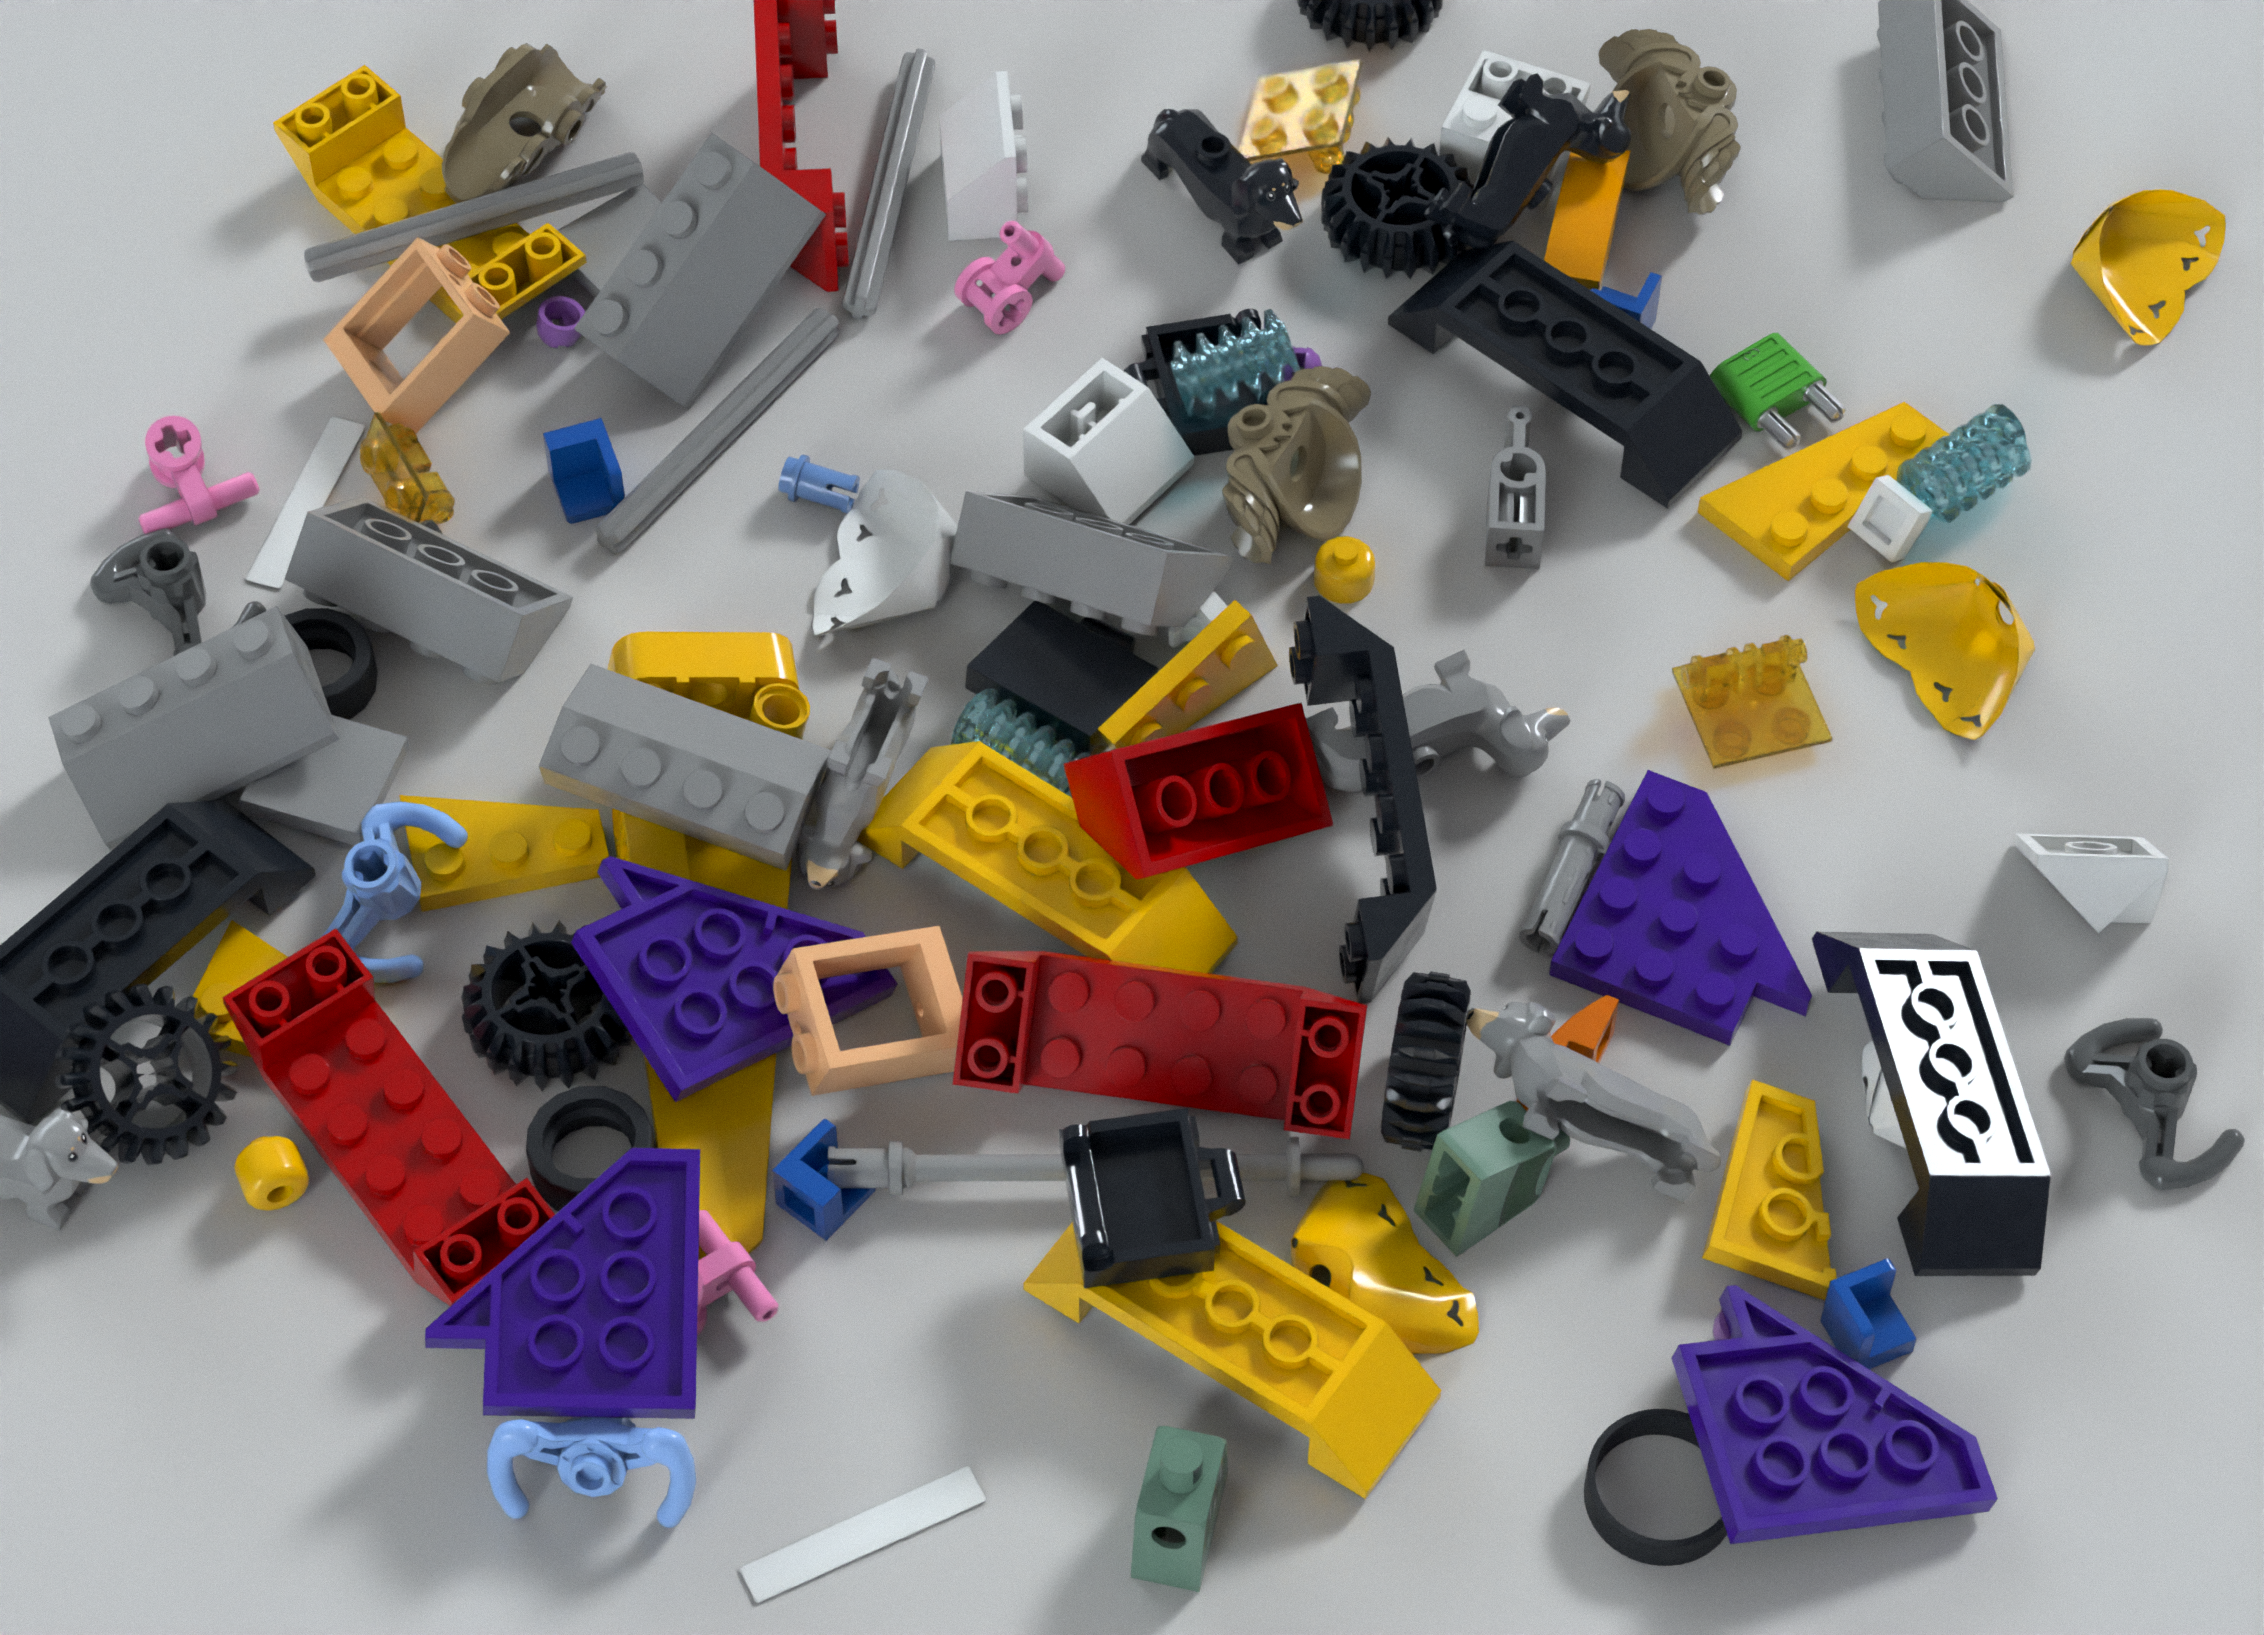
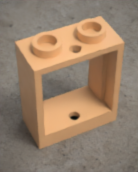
[323,237,510,434]
[773,925,963,1096]

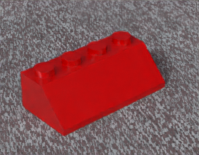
[1063,702,1334,880]

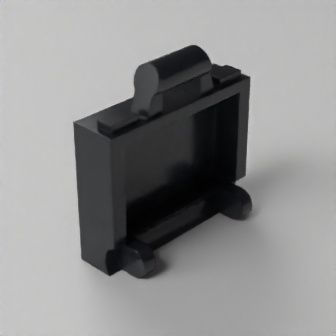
[1124,308,1277,456]
[965,601,1158,761]
[1059,1108,1246,1289]

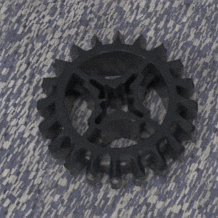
[1297,0,1443,52]
[1321,137,1474,280]
[461,920,633,1092]
[1381,971,1471,1152]
[53,983,239,1166]

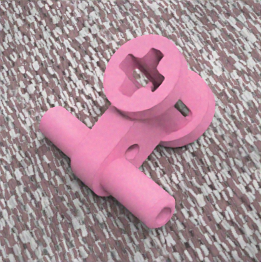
[954,221,1065,334]
[138,416,260,534]
[697,1210,779,1336]

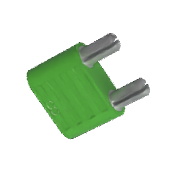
[1709,333,1846,450]

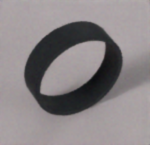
[1584,1409,1727,1566]

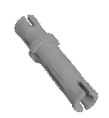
[1519,779,1625,955]

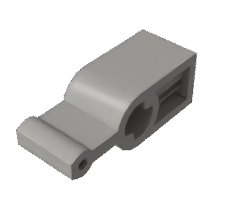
[1485,406,1546,569]

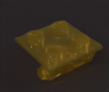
[1239,59,1363,174]
[1672,635,1833,769]

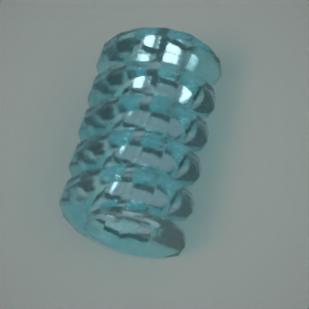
[1170,308,1301,417]
[1897,404,2032,523]
[951,688,1092,798]

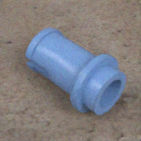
[778,454,860,514]

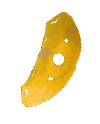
[2070,189,2226,345]
[1855,562,2035,740]
[1291,1172,1479,1354]

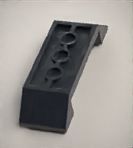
[1388,240,1743,509]
[1289,595,1437,1004]
[0,800,316,1125]
[1812,931,2051,1276]

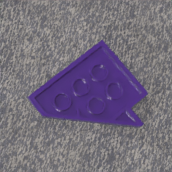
[1549,770,1812,1046]
[571,856,898,1103]
[425,1148,700,1419]
[1671,1285,1998,1545]

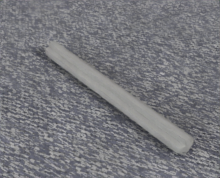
[842,48,935,319]
[304,152,644,283]
[595,308,840,553]

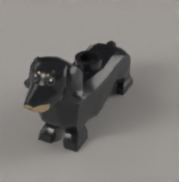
[1423,73,1631,250]
[1141,109,1303,265]

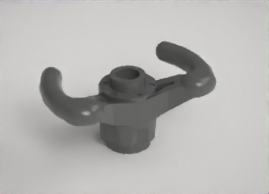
[90,528,267,656]
[2064,1018,2245,1190]

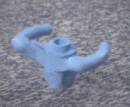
[321,801,468,983]
[487,1417,696,1528]

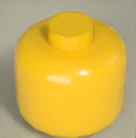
[1314,536,1376,604]
[234,1136,309,1211]

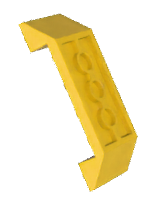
[273,65,587,323]
[857,741,1238,974]
[1023,1220,1441,1499]

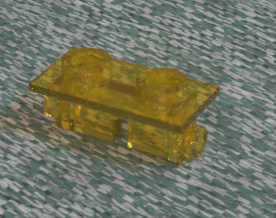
[359,412,455,524]

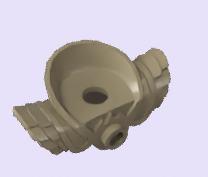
[1598,29,1741,215]
[442,43,607,203]
[1222,366,1371,564]

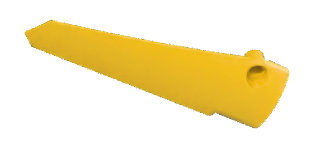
[607,631,810,1260]

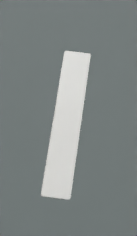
[246,417,365,589]
[740,1466,986,1603]

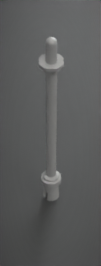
[828,1137,1364,1197]

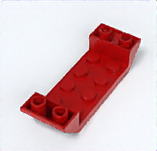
[753,0,849,292]
[223,928,555,1306]
[952,951,1367,1139]

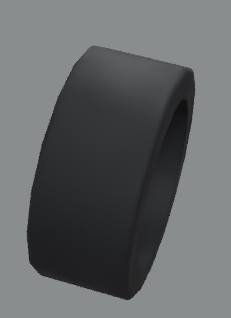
[284,608,378,720]
[526,1086,655,1211]

